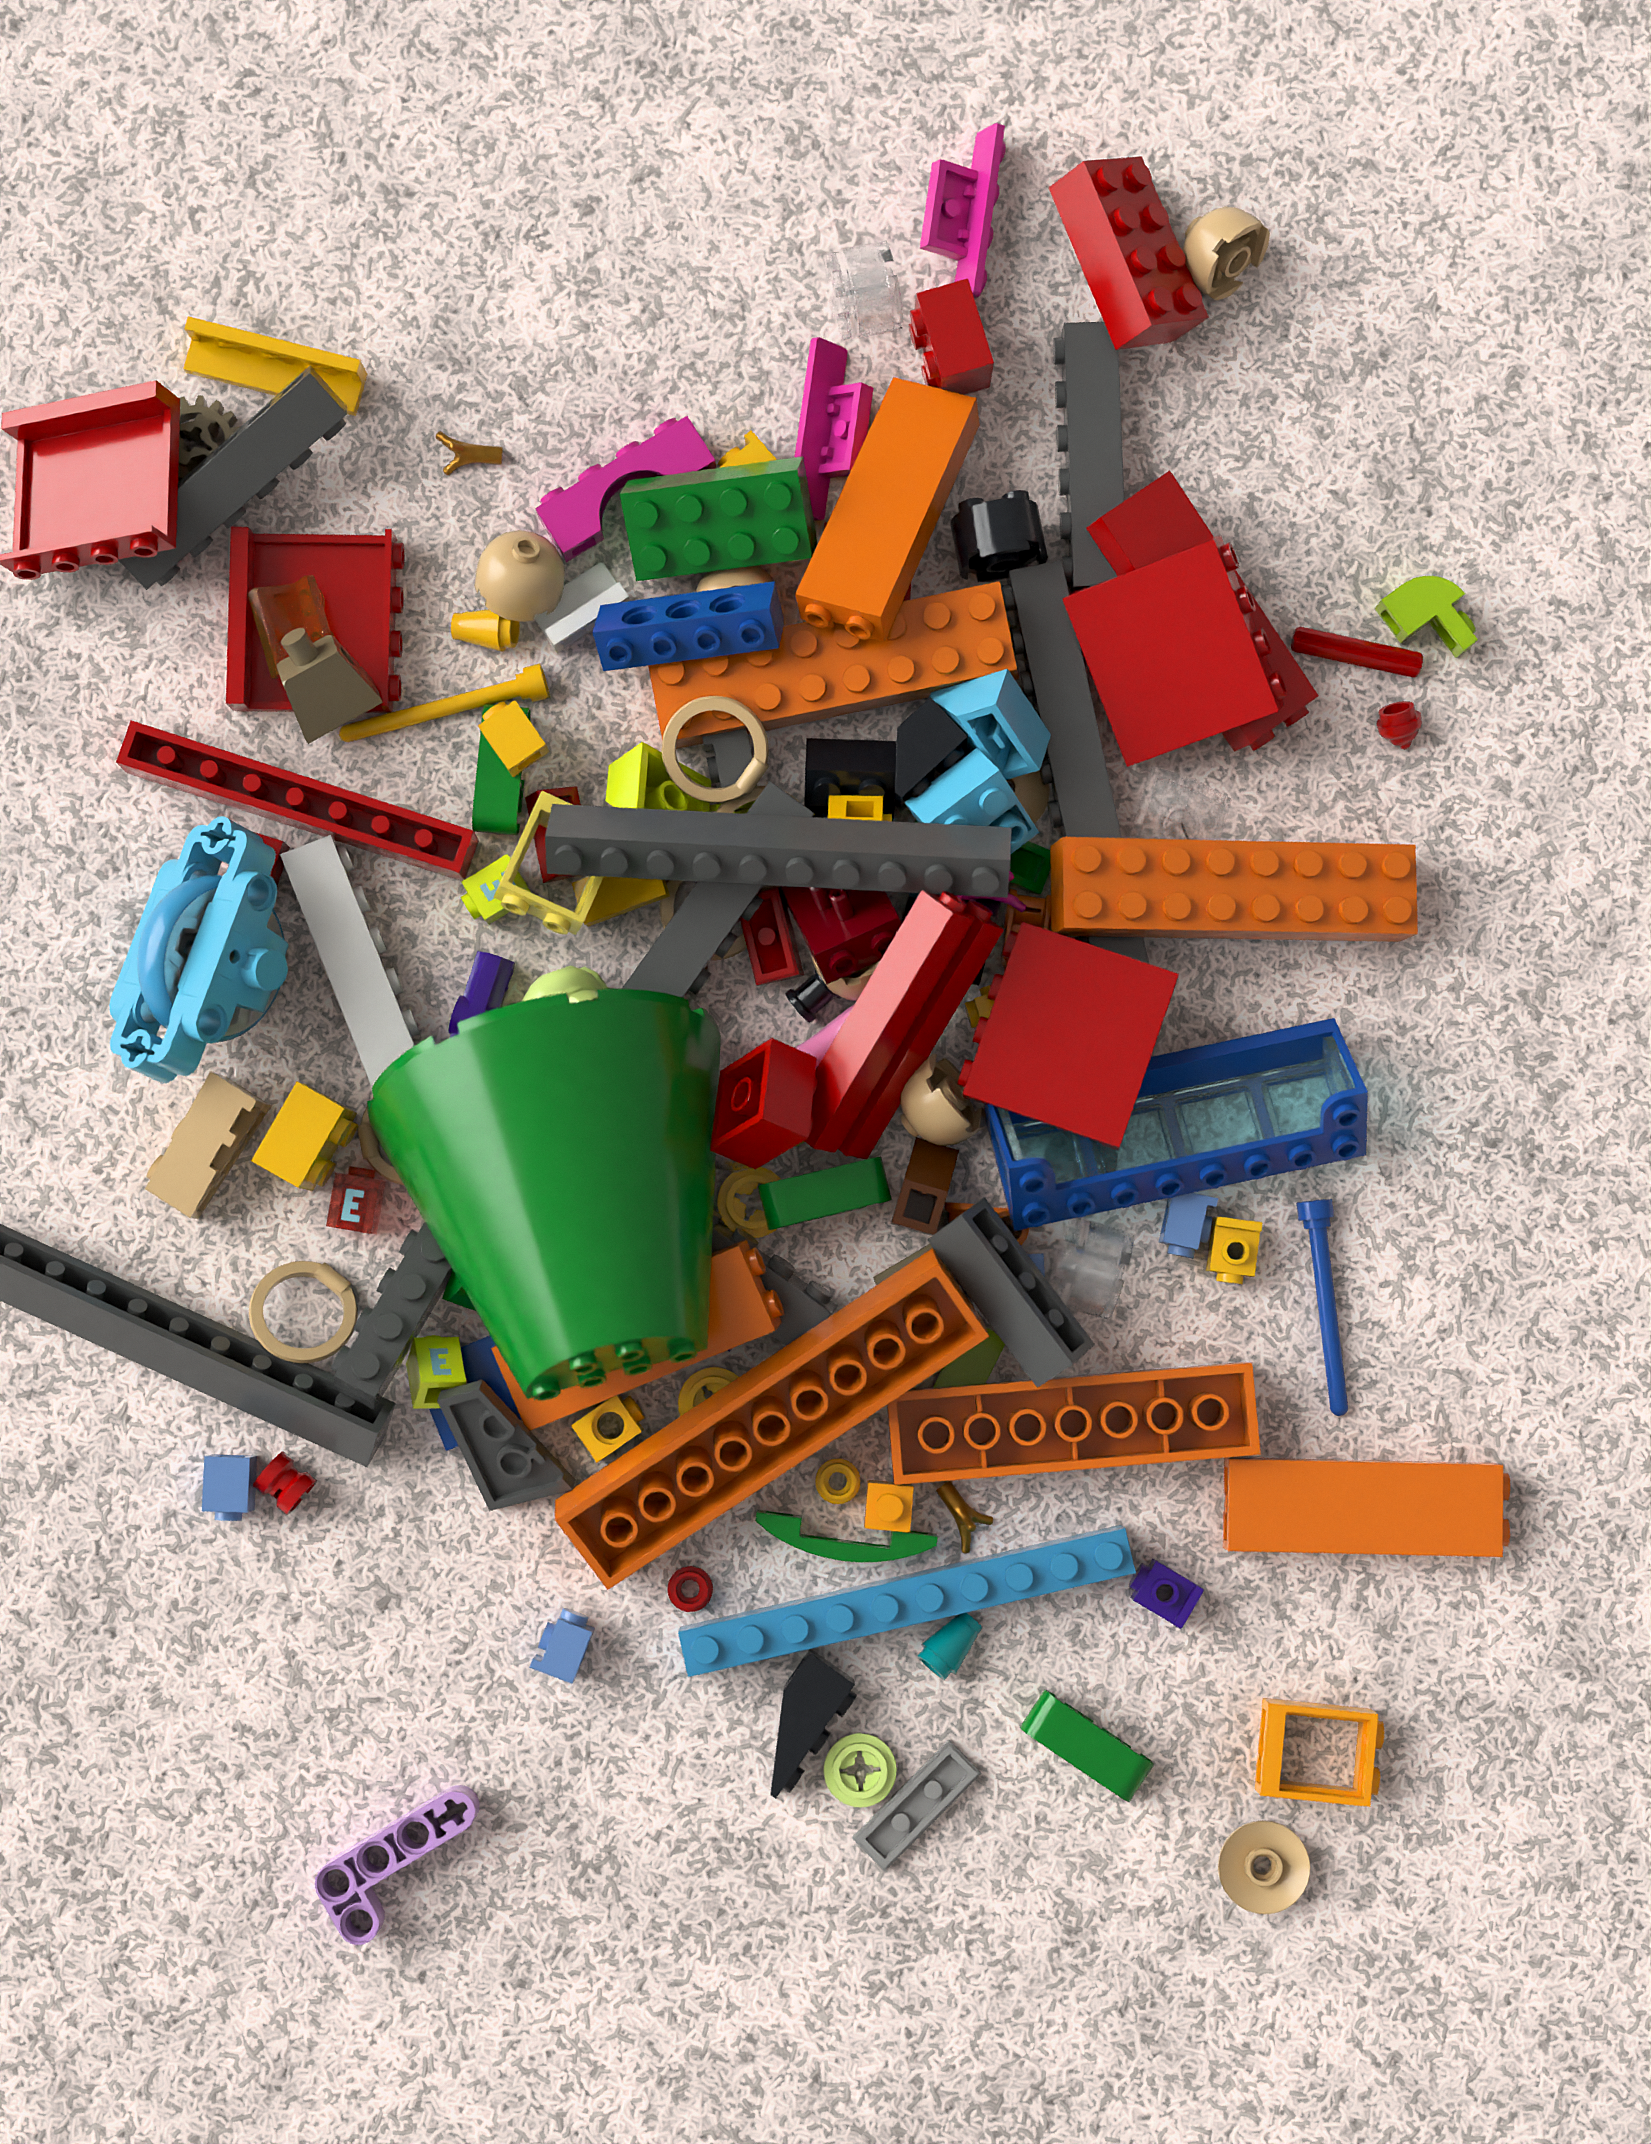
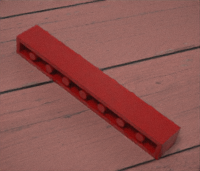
[116,720,479,881]

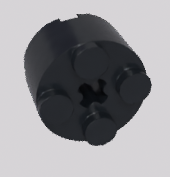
[950,490,1048,582]

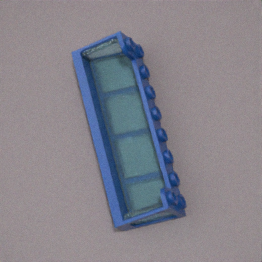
[984,1018,1368,1231]

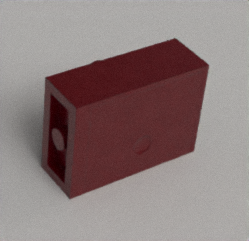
[779,886,901,984]

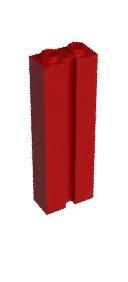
[1086,470,1319,752]
[804,890,1004,1159]

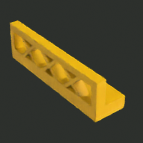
[183,316,367,416]

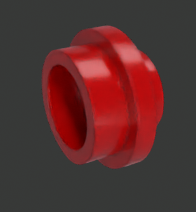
[668,1566,713,1612]

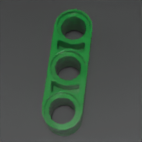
[472,704,531,836]
[758,1156,892,1231]
[1019,1689,1155,1802]

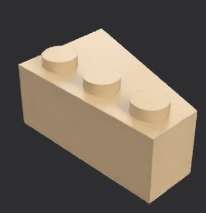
[145,1071,271,1219]

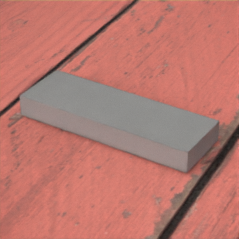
[852,1739,981,1871]

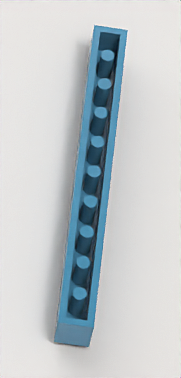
[678,1525,1136,1677]

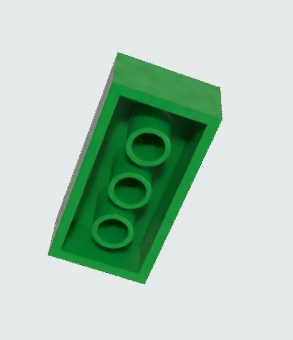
[620,456,818,581]

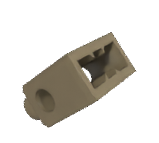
[277,628,383,744]

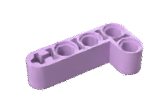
[315,1785,480,1945]

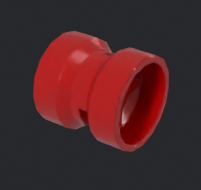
[253,1451,317,1515]

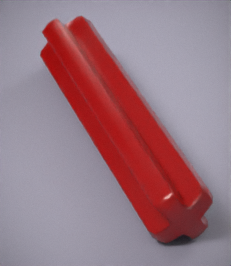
[1291,626,1423,678]

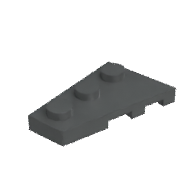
[437,1380,575,1511]

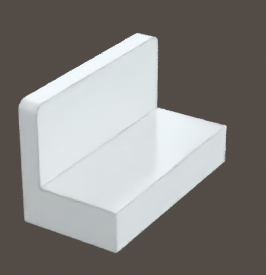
[534,562,630,654]

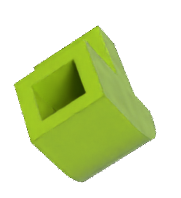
[1374,576,1478,658]

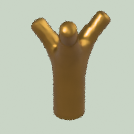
[436,431,503,475]
[936,1481,993,1554]

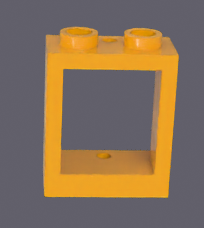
[1254,1698,1384,1807]

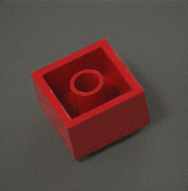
[908,278,994,395]
[710,1038,817,1170]

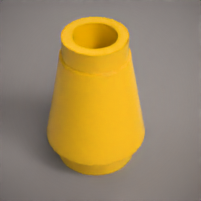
[451,609,520,652]

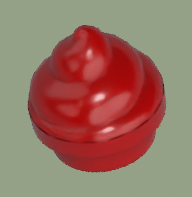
[1376,701,1422,750]

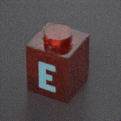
[326,1166,386,1235]

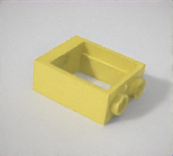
[493,791,603,935]

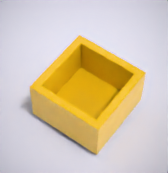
[251,1081,358,1191]

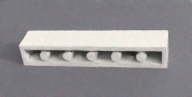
[280,835,420,1086]

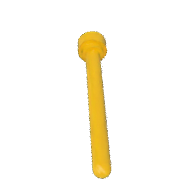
[339,663,550,742]

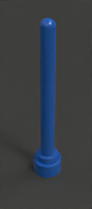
[1296,1199,1348,1416]

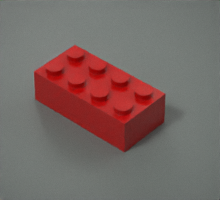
[1049,156,1209,350]

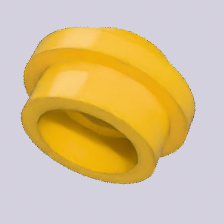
[815,1458,860,1504]

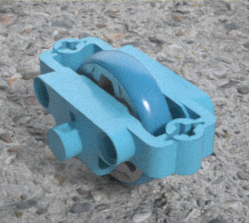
[109,816,289,1083]

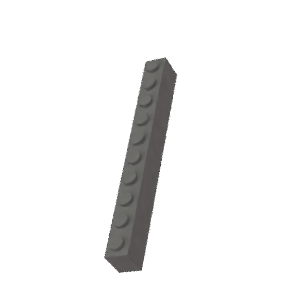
[1001,560,1149,964]
[545,804,1011,898]
[0,1224,396,1467]

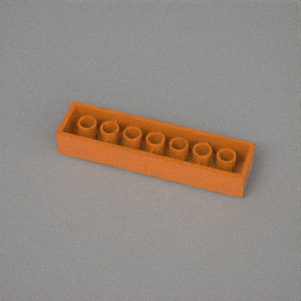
[648,581,1019,749]
[1050,837,1418,942]
[887,1362,1261,1485]

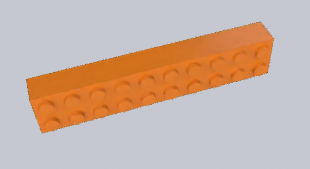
[555,1248,989,1590]

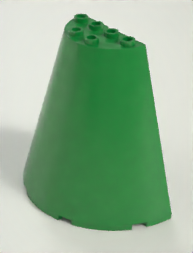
[367,989,721,1401]

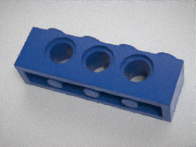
[592,581,785,671]

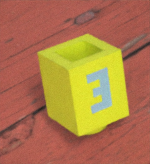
[461,854,532,925]
[406,1335,466,1409]

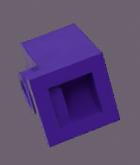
[1129,1559,1204,1630]

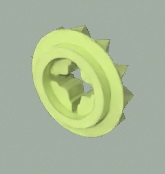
[824,1732,897,1807]

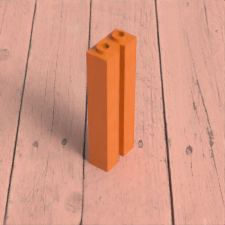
[795,377,980,642]
[491,1239,784,1431]
[1223,1457,1510,1557]

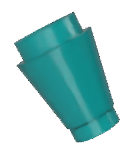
[917,1613,983,1680]

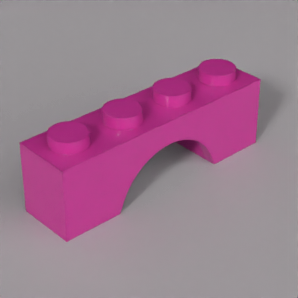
[535,416,716,563]

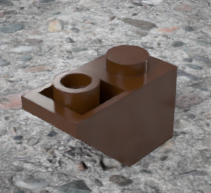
[890,1137,959,1236]

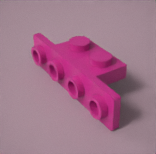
[920,123,1006,299]
[794,337,874,521]

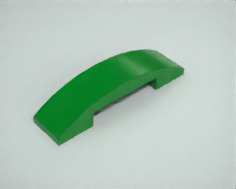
[755,1509,938,1562]

